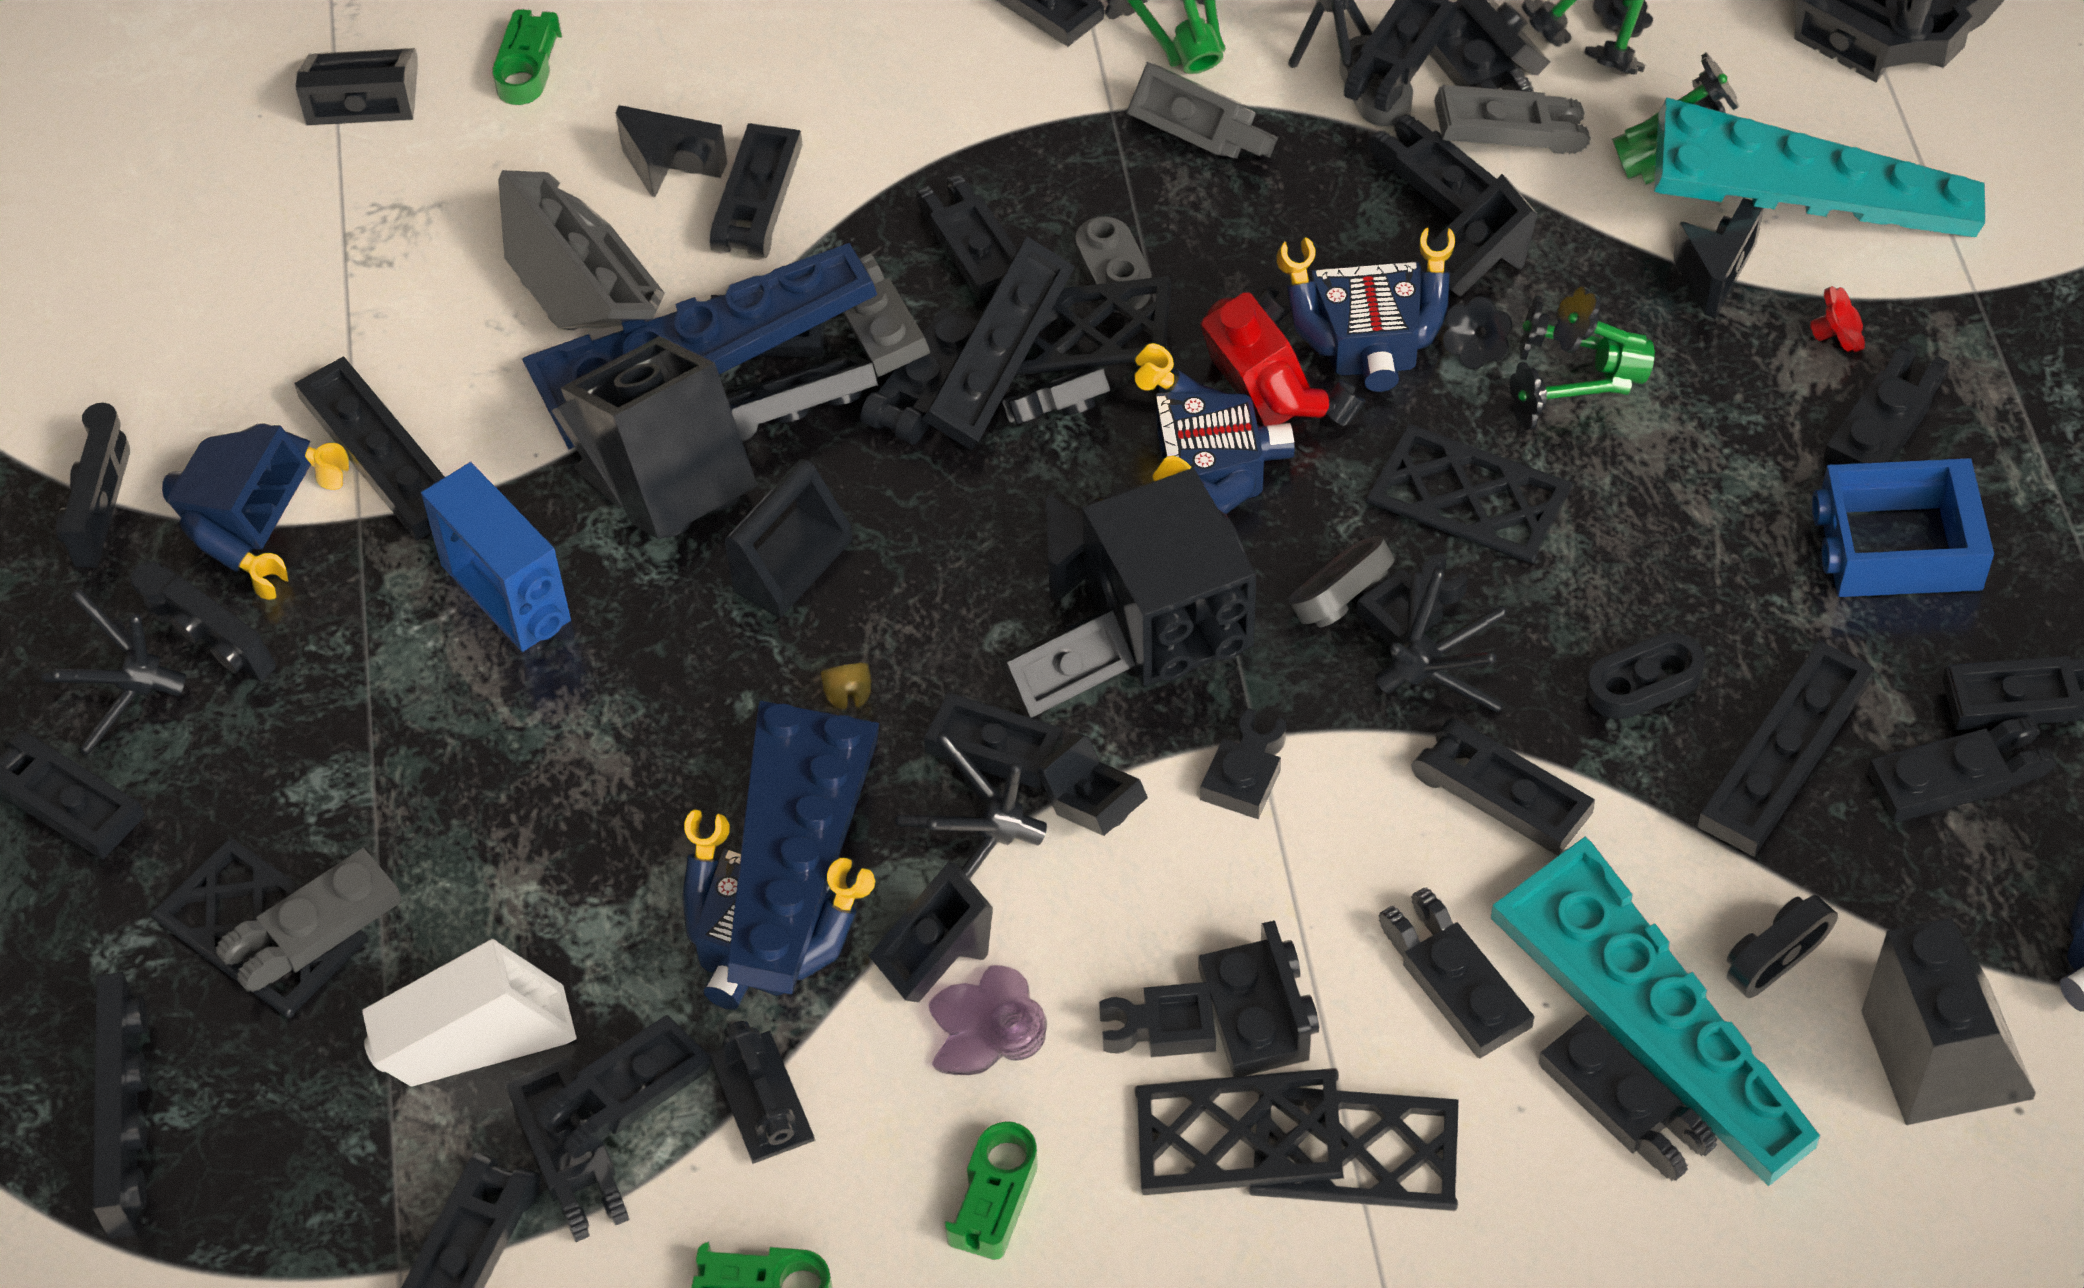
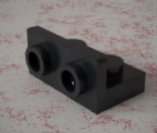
[1198,920,1319,1077]

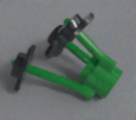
[1105,0,1226,74]

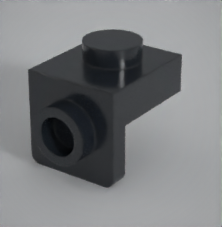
[1037,733,1148,836]

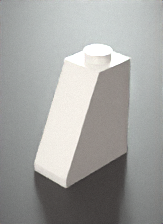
[362,939,577,1087]

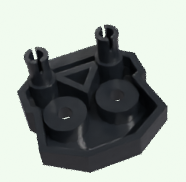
[1794,0,2005,83]

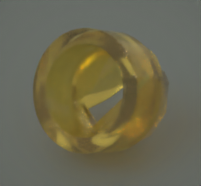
[820,663,872,710]

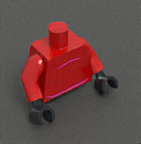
[1200,286,1366,426]

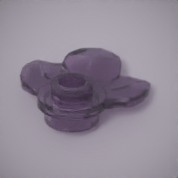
[928,965,1047,1075]

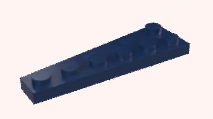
[522,243,877,450]
[727,701,879,995]

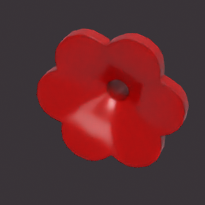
[1810,286,1865,352]

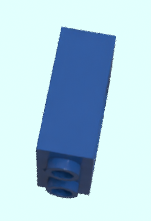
[1812,458,1994,597]
[421,461,571,652]

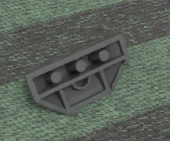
[498,170,665,330]

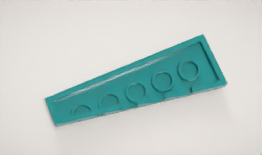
[1654,97,1986,237]
[1491,836,1820,1186]

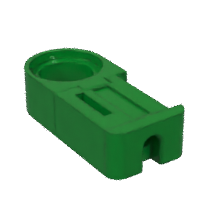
[492,9,562,105]
[945,1122,1038,1260]
[691,1242,833,1288]

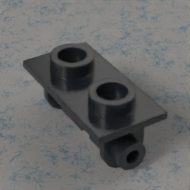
[709,1021,815,1164]

